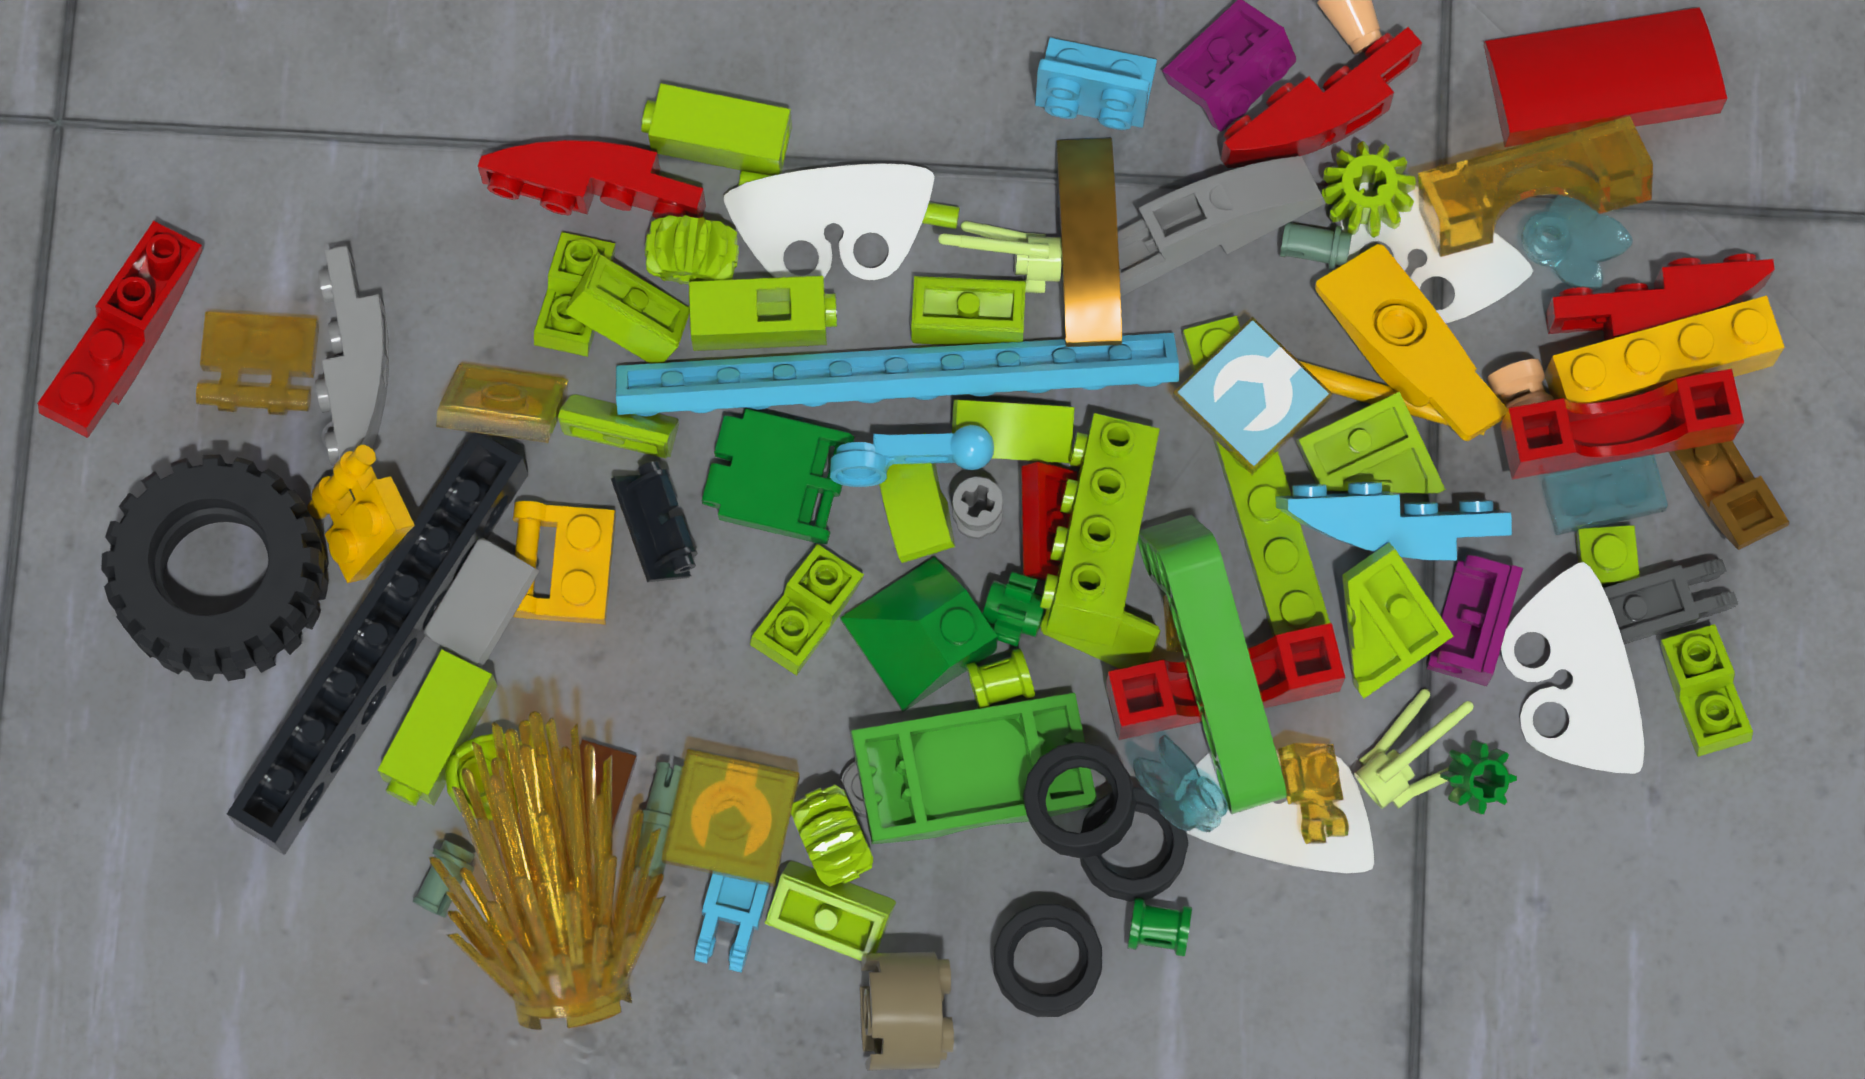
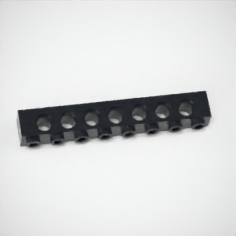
[227,432,528,855]

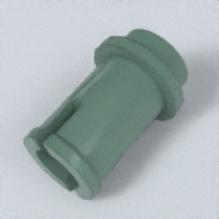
[1280,222,1352,270]
[412,840,475,918]

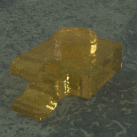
[1278,743,1349,844]

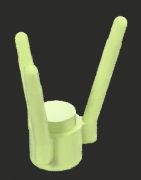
[938,221,1062,293]
[1354,689,1474,809]

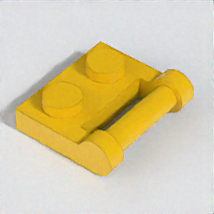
[513,501,616,625]

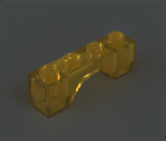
[1418,116,1653,257]

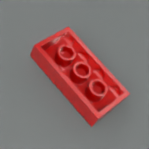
[1484,7,1728,147]

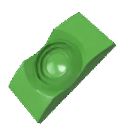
[850,693,1097,844]

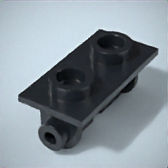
[611,461,698,582]

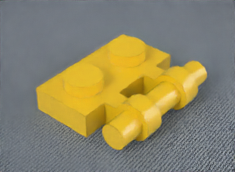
[307,445,415,583]

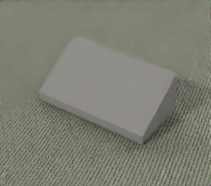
[424,538,539,669]

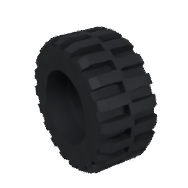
[101,454,328,681]

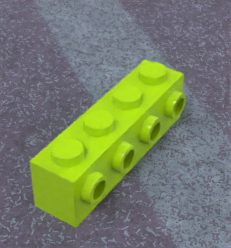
[1040,413,1160,647]

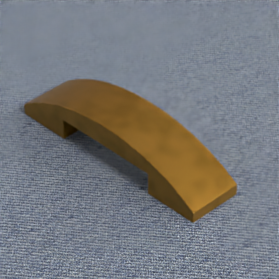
[1057,138,1122,347]
[1669,441,1789,550]

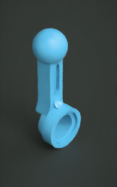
[830,425,994,487]

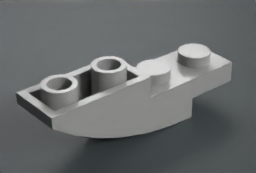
[1118,156,1326,296]
[315,246,389,466]

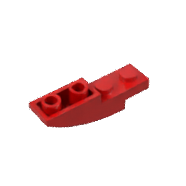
[1220,27,1422,168]
[478,140,706,219]
[37,221,202,438]
[1546,253,1775,341]

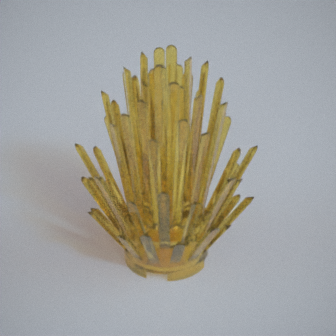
[429,711,666,1030]

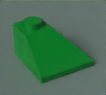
[840,557,998,712]

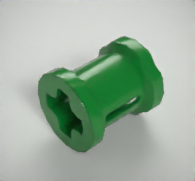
[1127,897,1192,957]

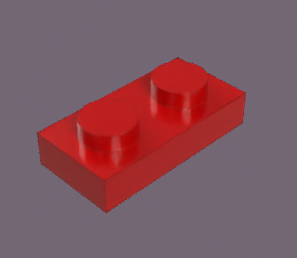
[1022,462,1077,581]

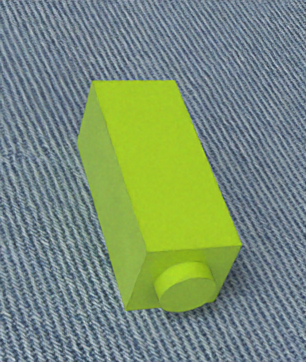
[641,83,792,176]
[689,276,837,351]
[377,649,497,806]

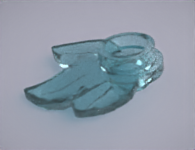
[1521,190,1633,290]
[1133,735,1228,832]

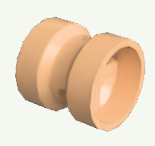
[1487,359,1554,421]

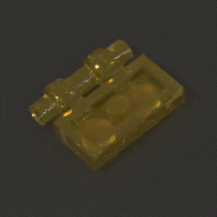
[196,312,319,416]

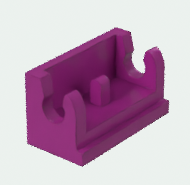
[1427,555,1523,687]

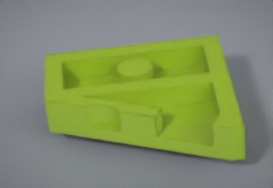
[1296,392,1446,494]
[1342,542,1454,699]

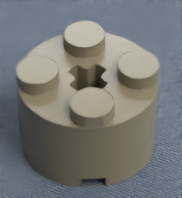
[860,952,954,1071]

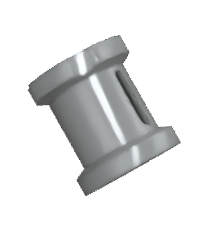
[952,477,1003,540]

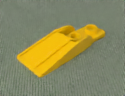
[1315,244,1507,441]

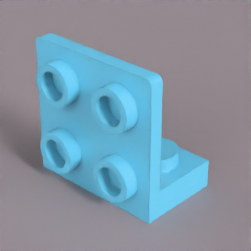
[1035,37,1157,130]

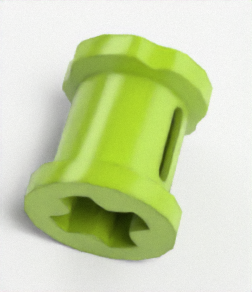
[966,648,1035,709]

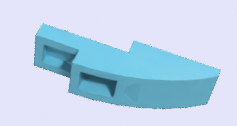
[1276,482,1512,560]

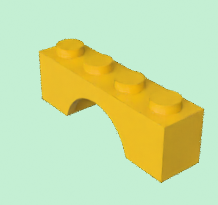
[1545,295,1785,403]

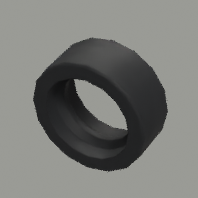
[1023,742,1136,858]
[1080,787,1189,902]
[994,904,1102,1017]

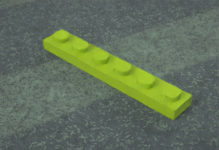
[1182,316,1330,637]

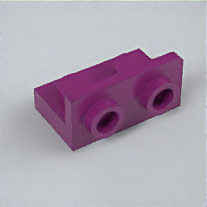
[1162,0,1296,132]

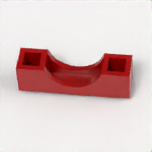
[1500,369,1744,480]
[1106,623,1346,740]

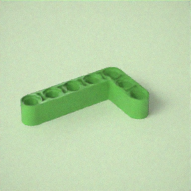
[1138,515,1287,814]

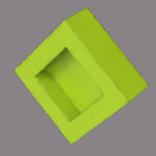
[1575,525,1640,587]

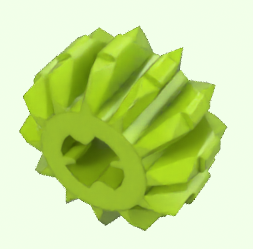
[1321,141,1416,238]
[644,215,739,285]
[791,785,874,887]

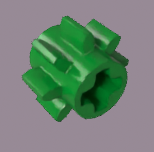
[983,571,1045,647]
[1440,740,1517,814]

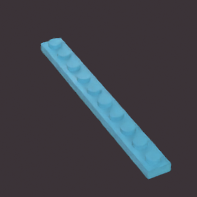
[616,333,1179,417]

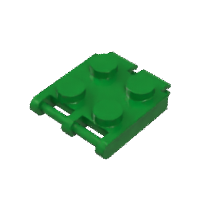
[701,409,855,544]

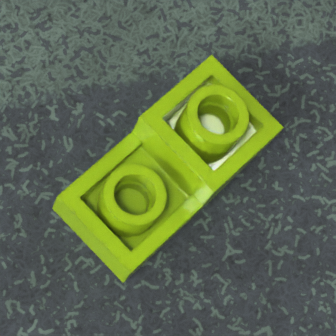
[534,232,615,357]
[952,400,1075,463]
[879,433,955,563]
[750,544,864,676]
[1660,624,1753,757]

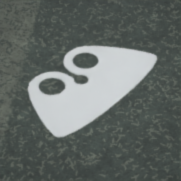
[724,164,934,280]
[1341,182,1533,323]
[1501,562,1644,774]
[1168,748,1374,873]

